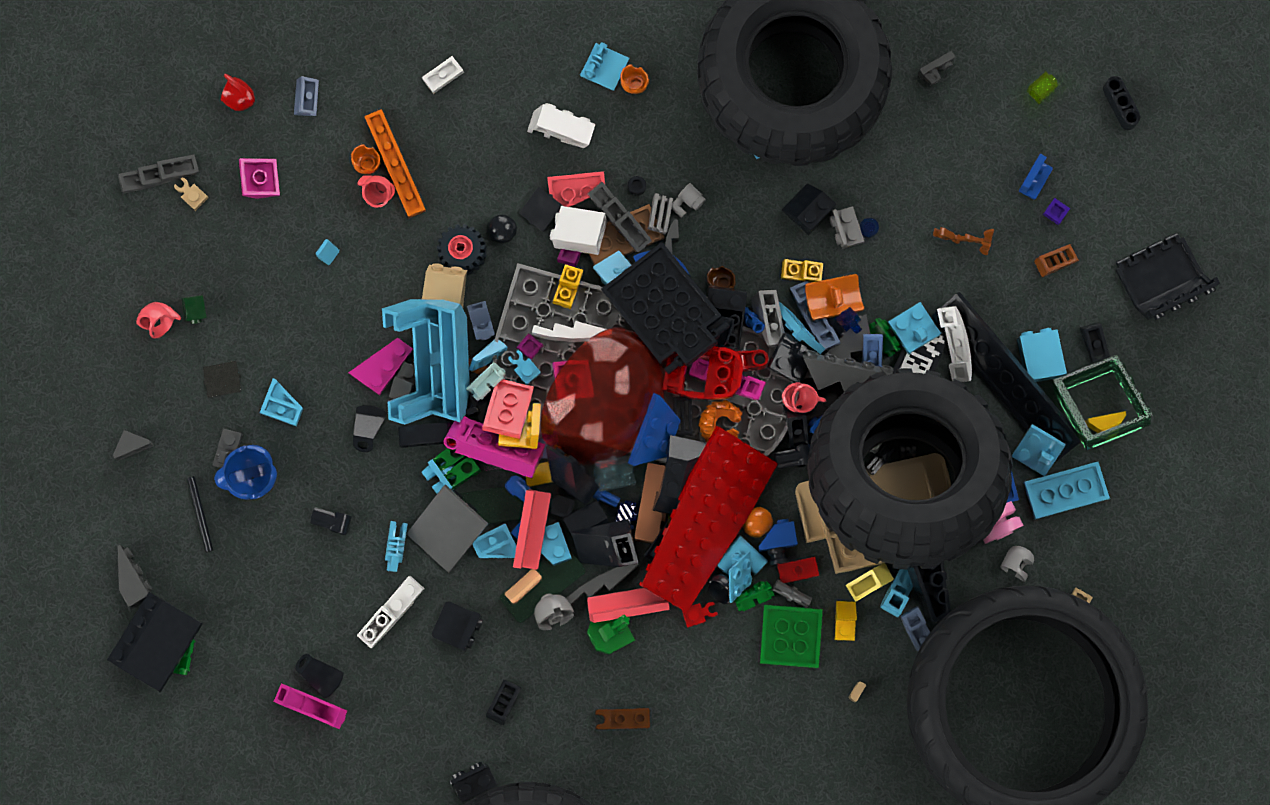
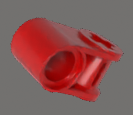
[736,350,768,372]

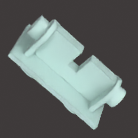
[466,362,506,401]

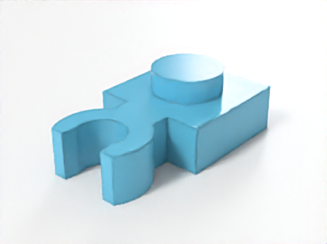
[508,350,541,385]

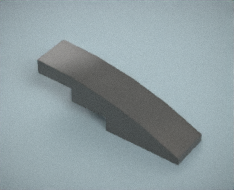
[118,155,199,194]
[587,182,652,253]
[566,563,639,605]

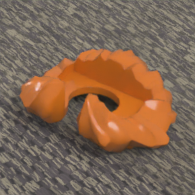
[698,400,743,442]

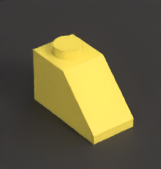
[846,563,894,602]

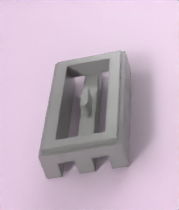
[647,193,673,234]

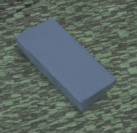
[294,76,319,116]

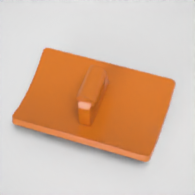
[805,274,864,321]

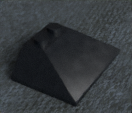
[652,435,707,514]

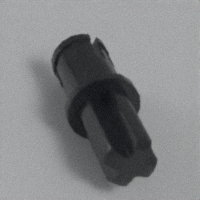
[866,442,897,475]

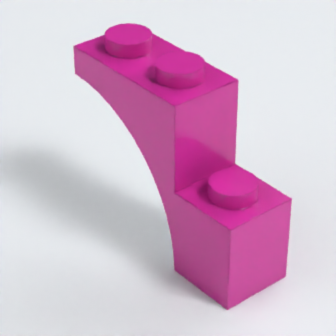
[273,683,347,729]

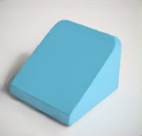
[316,239,339,265]

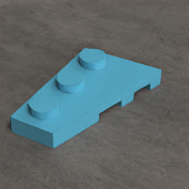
[779,302,825,354]

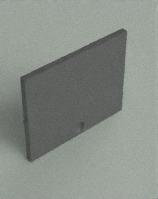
[407,484,488,573]

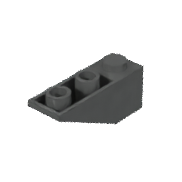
[118,545,153,608]

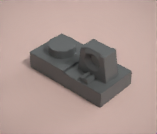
[917,51,955,86]
[213,428,243,468]

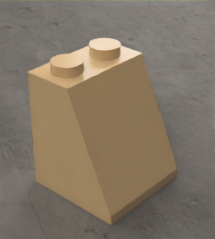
[422,264,467,308]

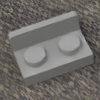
[829,206,864,249]

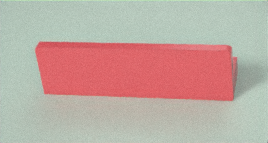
[513,489,551,570]
[587,588,670,623]

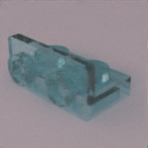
[594,456,636,491]

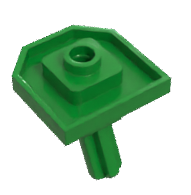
[587,615,635,654]

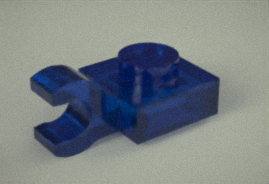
[835,307,862,334]

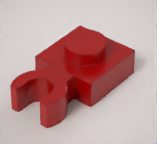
[682,602,718,628]

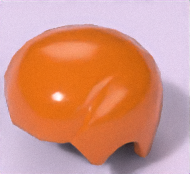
[620,65,649,94]
[351,145,381,174]
[743,507,773,538]

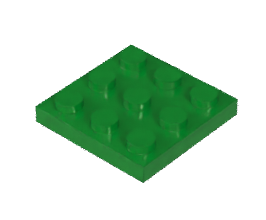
[760,605,823,668]

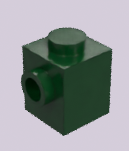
[181,295,207,324]

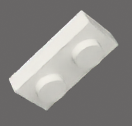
[422,56,464,94]

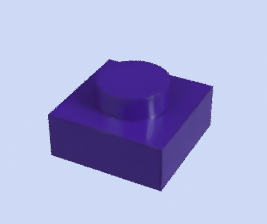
[1043,198,1070,225]

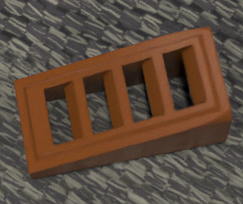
[1034,244,1079,277]

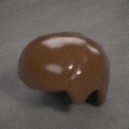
[707,266,736,288]

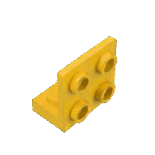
[498,403,541,449]

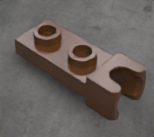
[595,708,650,730]

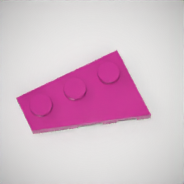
[348,338,413,396]

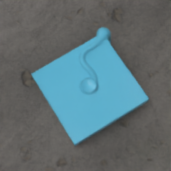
[593,251,631,285]

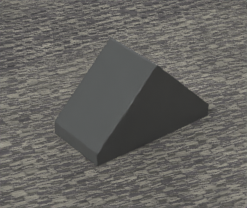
[113,430,154,461]

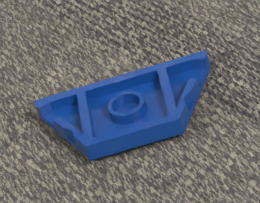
[628,393,681,466]

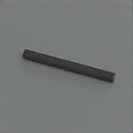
[187,476,214,553]

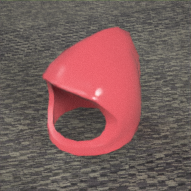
[358,175,395,208]
[136,302,181,339]
[782,382,826,413]

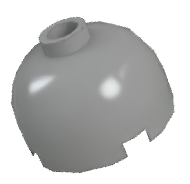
[534,594,574,630]

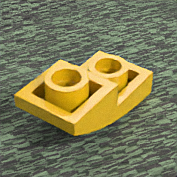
[781,259,823,282]
[553,264,583,309]

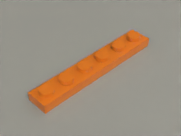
[364,109,426,218]

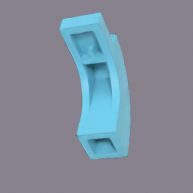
[880,569,913,617]

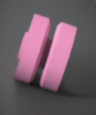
[983,501,1024,544]

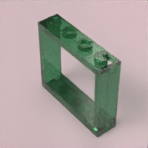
[1052,355,1153,450]

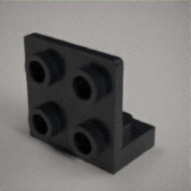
[449,762,497,803]

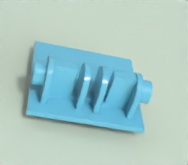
[580,42,629,91]
[729,551,752,603]

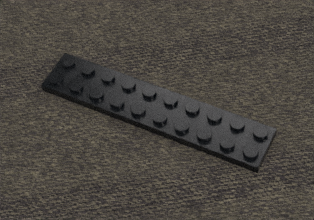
[932,292,1084,463]

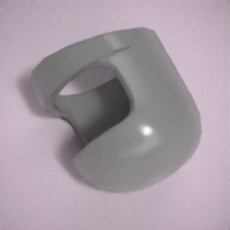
[1000,546,1034,582]

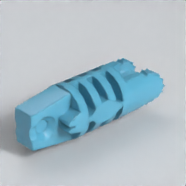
[385,521,408,572]

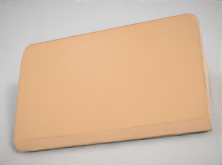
[505,569,542,604]

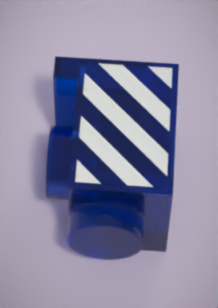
[615,500,638,531]

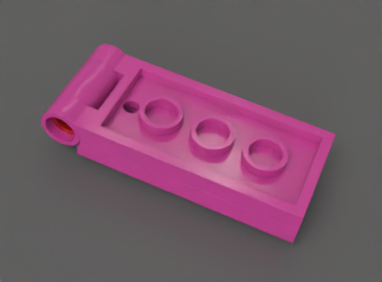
[444,416,545,478]

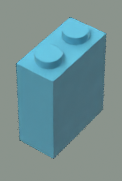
[1017,328,1067,382]

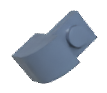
[467,301,495,340]

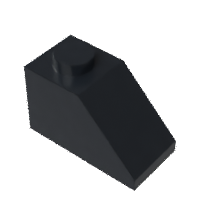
[783,405,809,449]

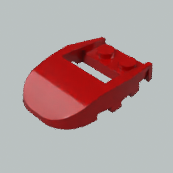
[663,346,743,400]

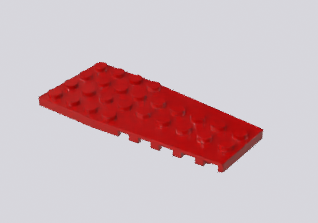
[639,426,778,612]

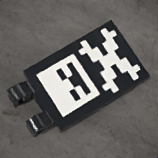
[893,333,947,374]

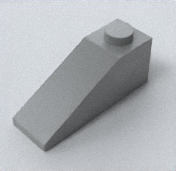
[751,290,785,346]

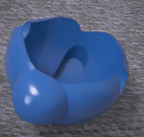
[214,445,277,500]

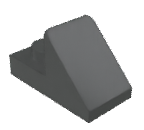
[389,362,415,399]

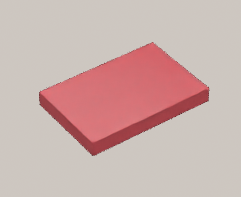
[482,379,534,439]

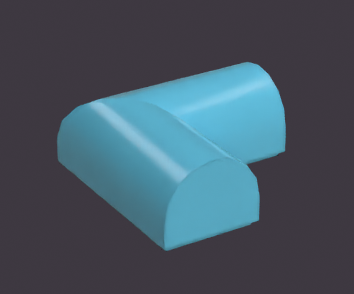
[717,535,768,576]

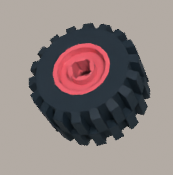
[437,224,487,275]

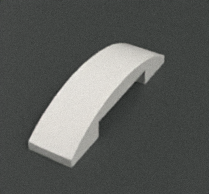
[937,306,972,382]

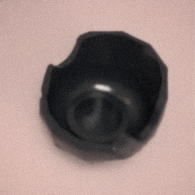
[487,215,517,244]
[708,574,730,604]

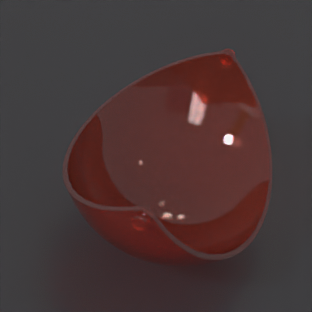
[541,327,664,465]

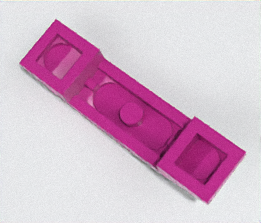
[689,358,766,401]

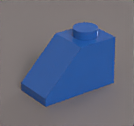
[758,519,798,552]

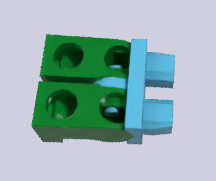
[422,448,482,494]

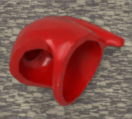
[221,73,255,111]

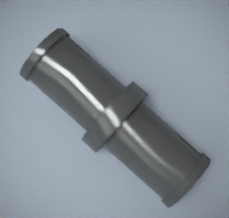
[772,580,812,608]

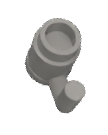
[671,183,706,218]

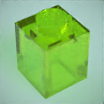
[1027,72,1059,104]

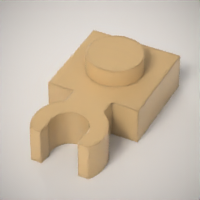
[174,177,208,211]

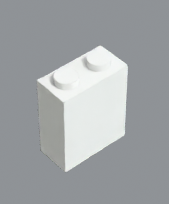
[550,206,607,255]

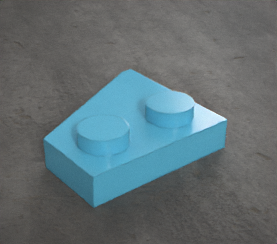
[260,379,303,427]
[541,522,572,566]
[472,523,516,558]

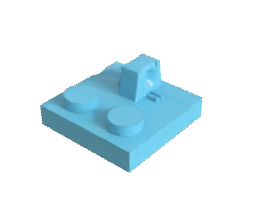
[888,302,941,355]
[1012,424,1065,476]

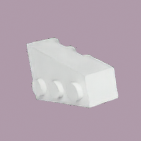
[527,103,595,148]

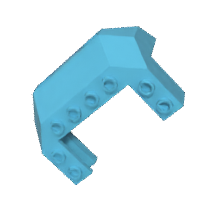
[382,299,470,425]

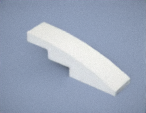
[532,321,613,342]

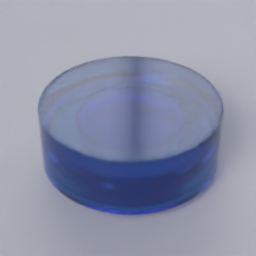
[860,218,879,238]

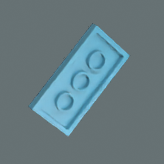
[1023,462,1110,519]

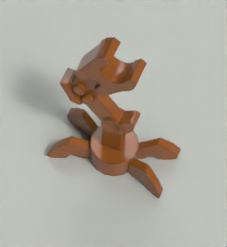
[933,227,994,255]

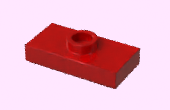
[777,557,819,583]

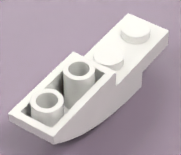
[357,576,425,648]

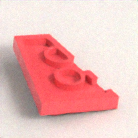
[547,171,605,207]

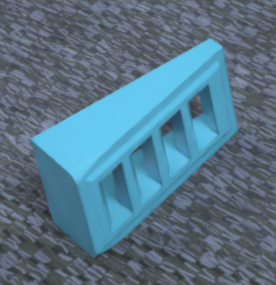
[469,339,508,372]

